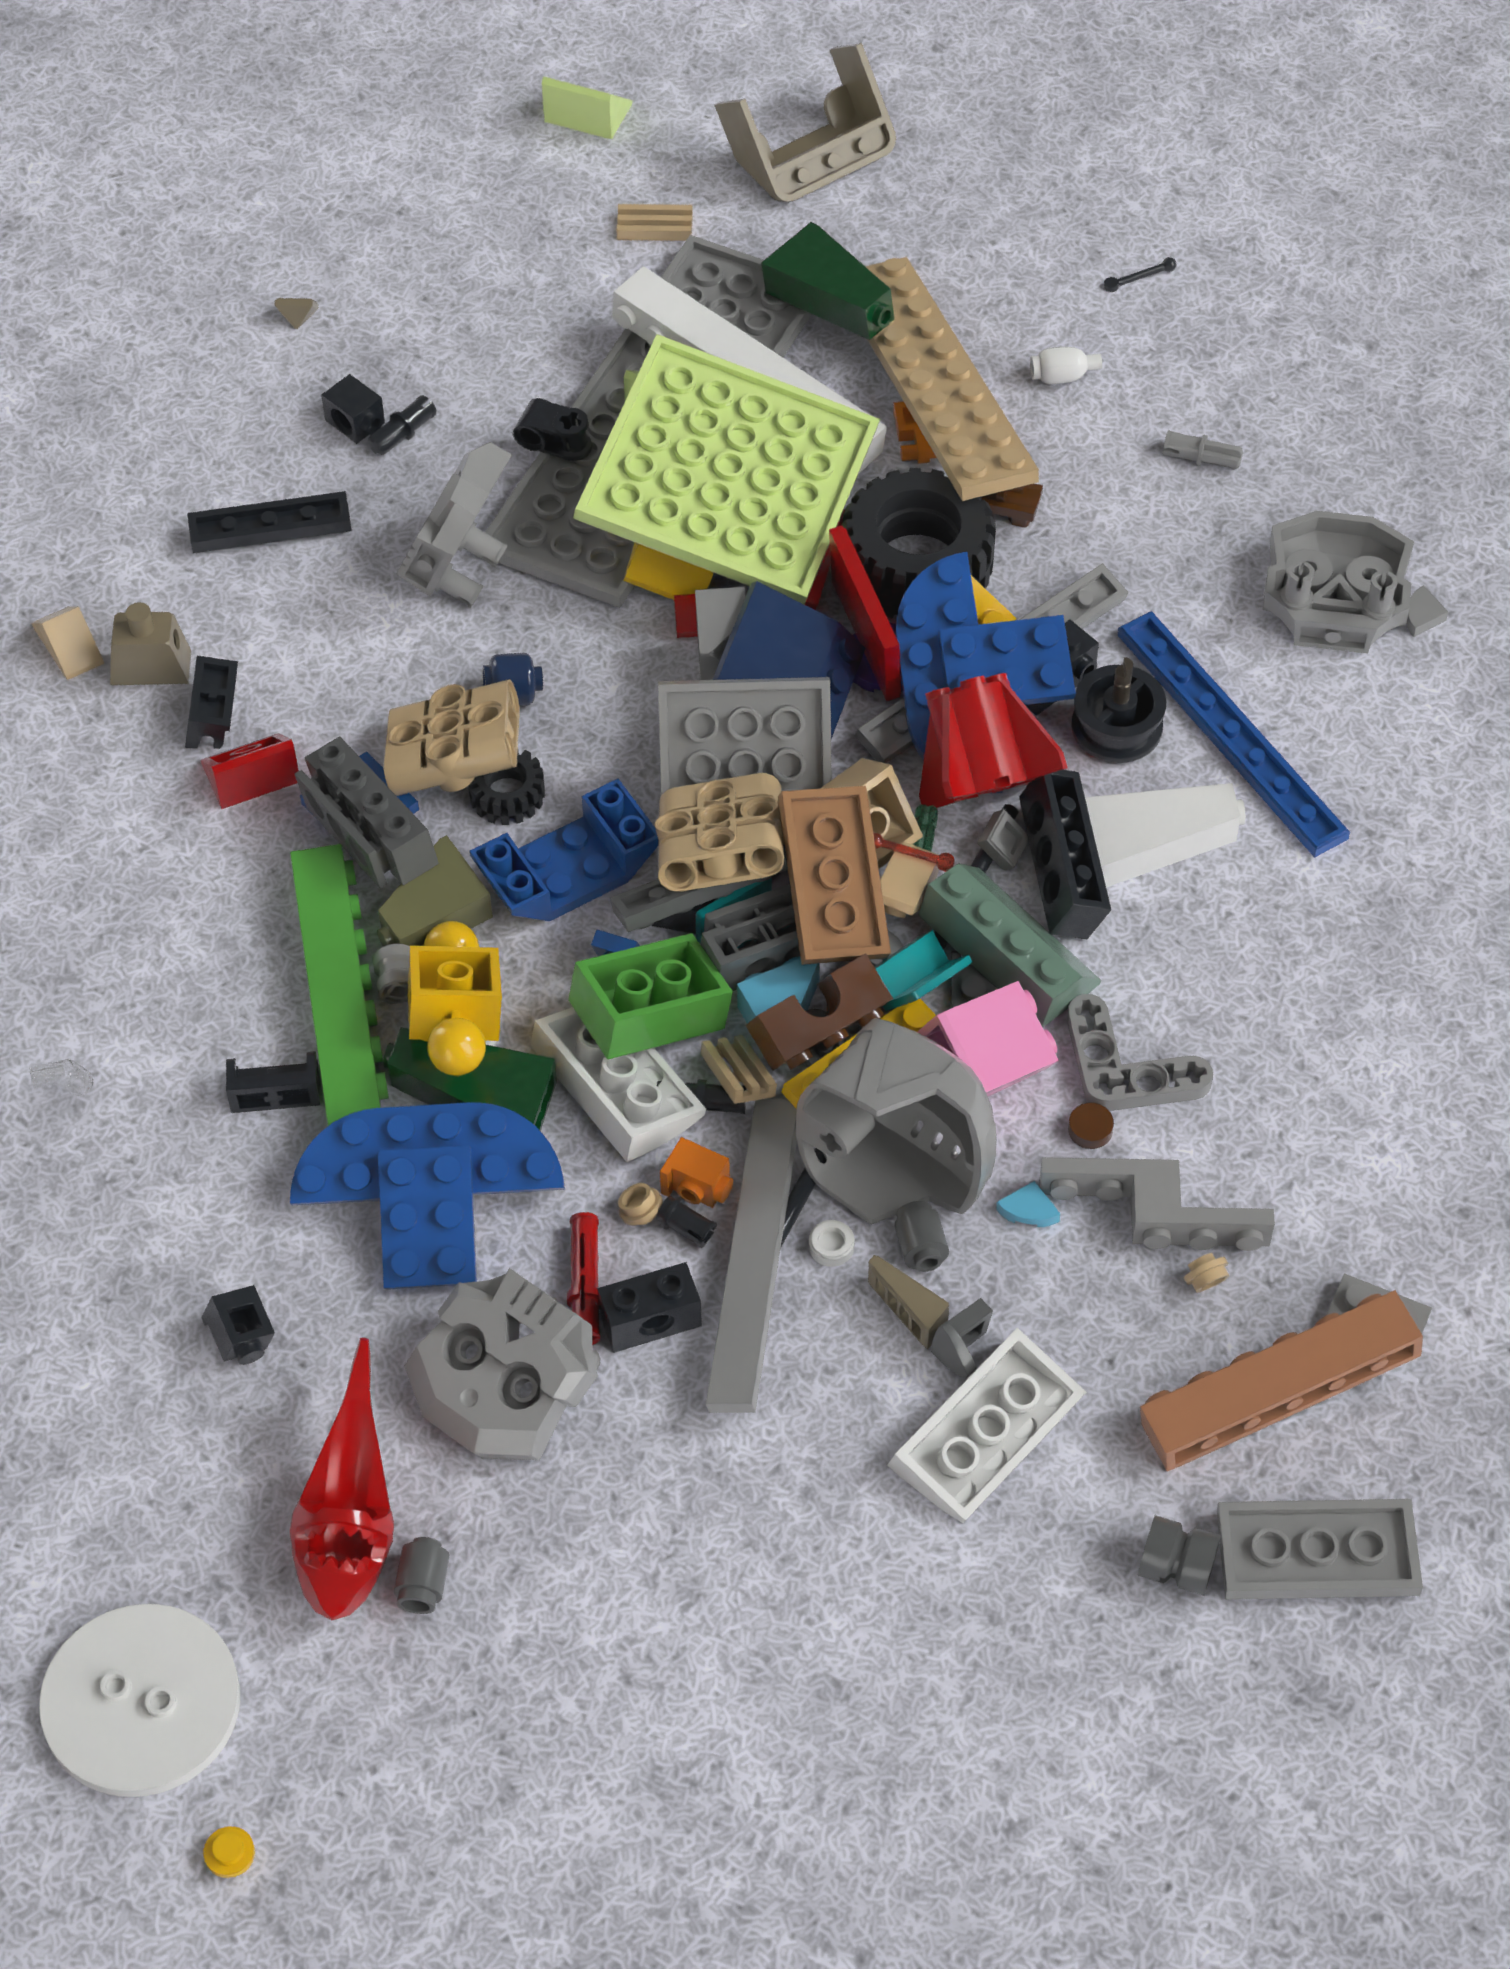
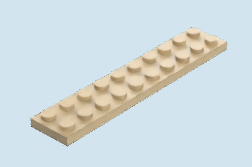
[865,257,1039,501]

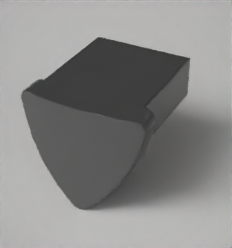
[931,1298,993,1378]

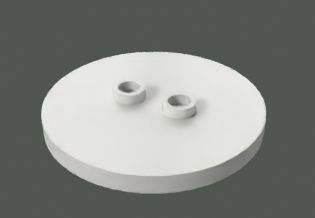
[39,1604,240,1797]

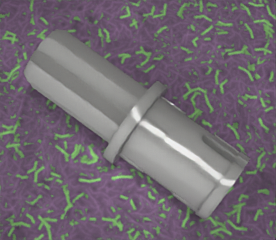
[1162,430,1243,469]

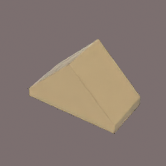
[32,606,104,680]

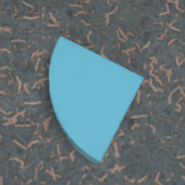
[996,1181,1060,1227]

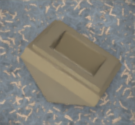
[275,298,318,329]

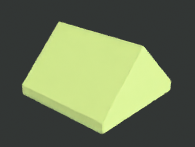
[542,76,633,140]

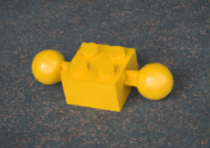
[408,921,502,1076]

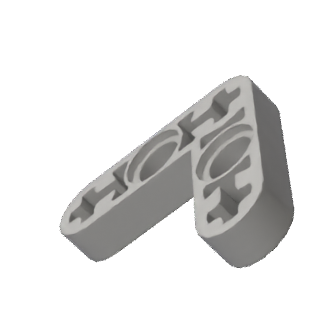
[1067,994,1213,1111]

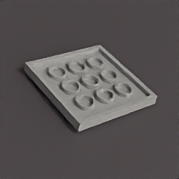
[658,677,832,796]

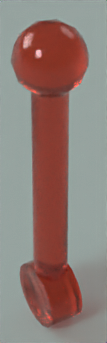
[873,832,955,872]

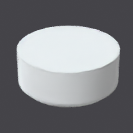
[809,1220,855,1267]

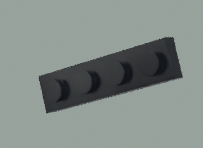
[187,491,352,553]

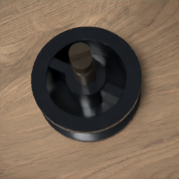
[1071,657,1167,763]

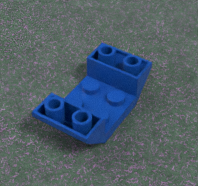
[469,778,659,921]

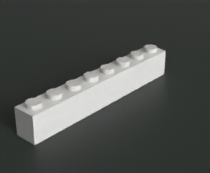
[612,266,887,475]

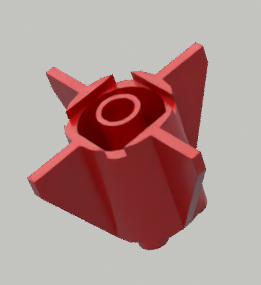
[919,673,1068,812]

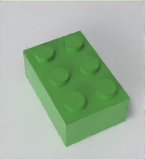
[568,933,733,1060]

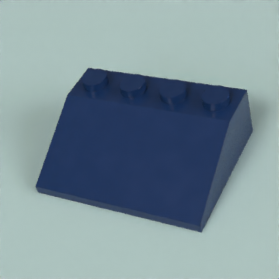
[712,581,866,739]

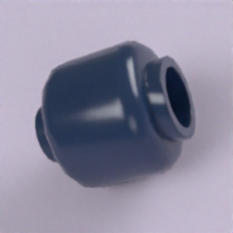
[482,653,543,707]

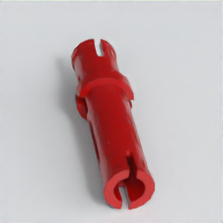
[567,1212,600,1345]

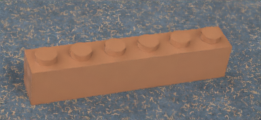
[1140,1290,1423,1472]

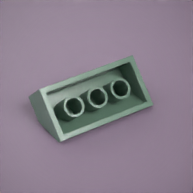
[918,863,1102,1028]

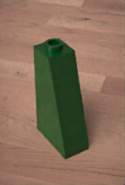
[761,222,895,340]
[383,1027,557,1131]

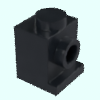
[201,1285,275,1365]

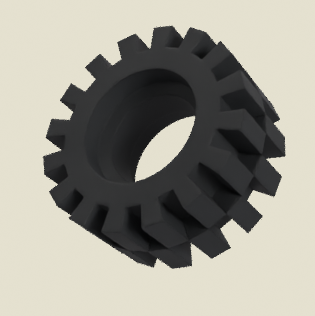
[468,750,545,825]

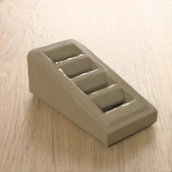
[868,1255,949,1349]

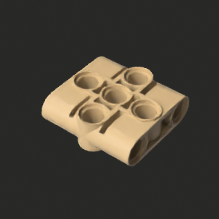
[384,679,520,796]
[654,773,784,891]

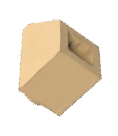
[880,842,944,918]

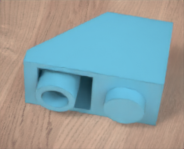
[737,957,820,1024]

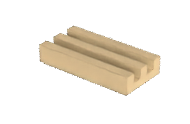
[616,204,693,241]
[701,1035,777,1104]

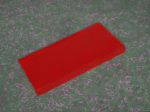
[829,525,901,701]

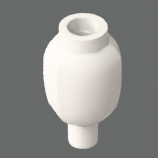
[1030,347,1102,385]

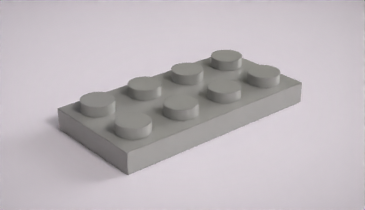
[1217,1499,1423,1599]

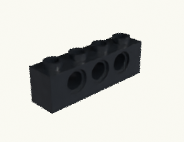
[1019,770,1111,940]

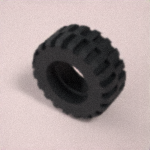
[841,468,996,618]

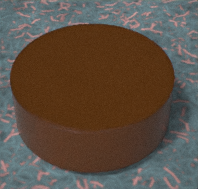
[1068,1103,1114,1149]

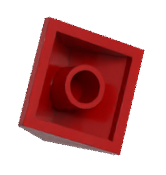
[200,733,299,809]

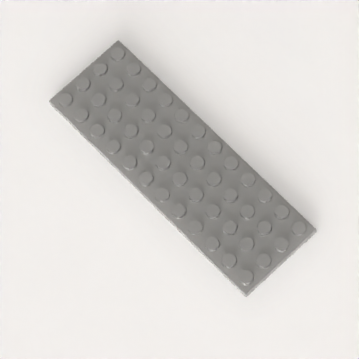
[485,235,812,608]

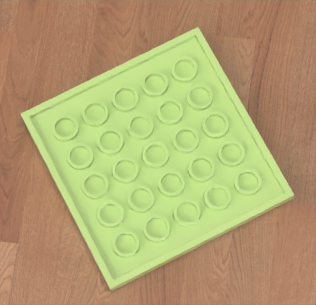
[573,334,880,605]

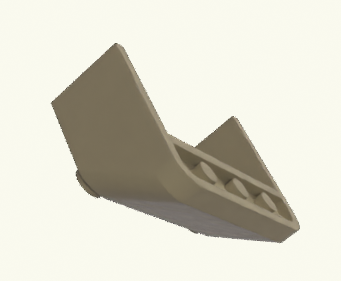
[714,43,896,202]

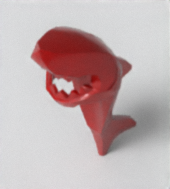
[290,1337,394,1621]

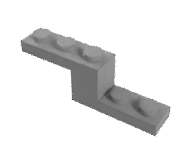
[1039,1157,1275,1251]

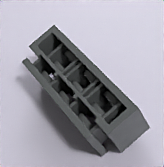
[295,736,439,888]
[701,884,801,991]

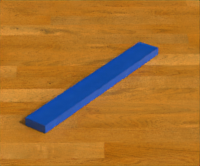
[1117,611,1350,858]

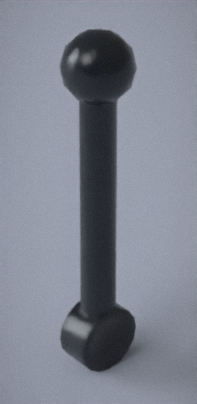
[1104,257,1177,292]

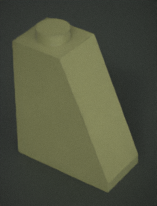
[377,835,493,947]

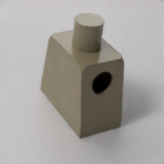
[110,602,192,685]

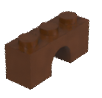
[745,953,893,1071]

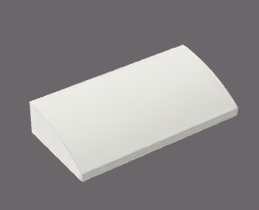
[530,1007,706,1162]
[887,1328,1086,1523]

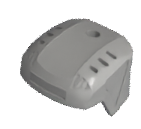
[796,1018,996,1225]

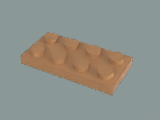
[778,786,891,965]

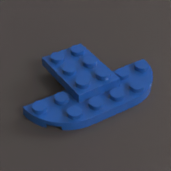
[895,552,1076,793]
[290,1103,565,1289]

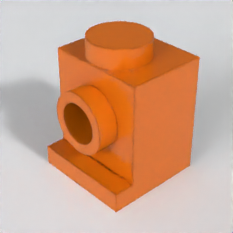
[660,1137,733,1208]

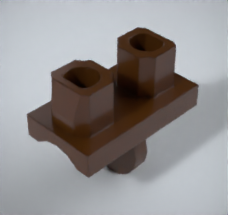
[982,483,1043,528]

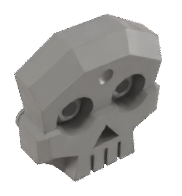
[396,442,512,608]
[1263,511,1414,654]
[404,1268,600,1460]

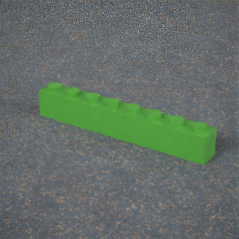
[290,844,389,1126]

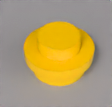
[203,1826,255,1878]

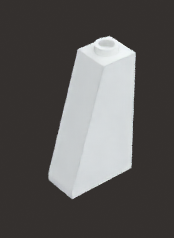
[1085,783,1246,887]

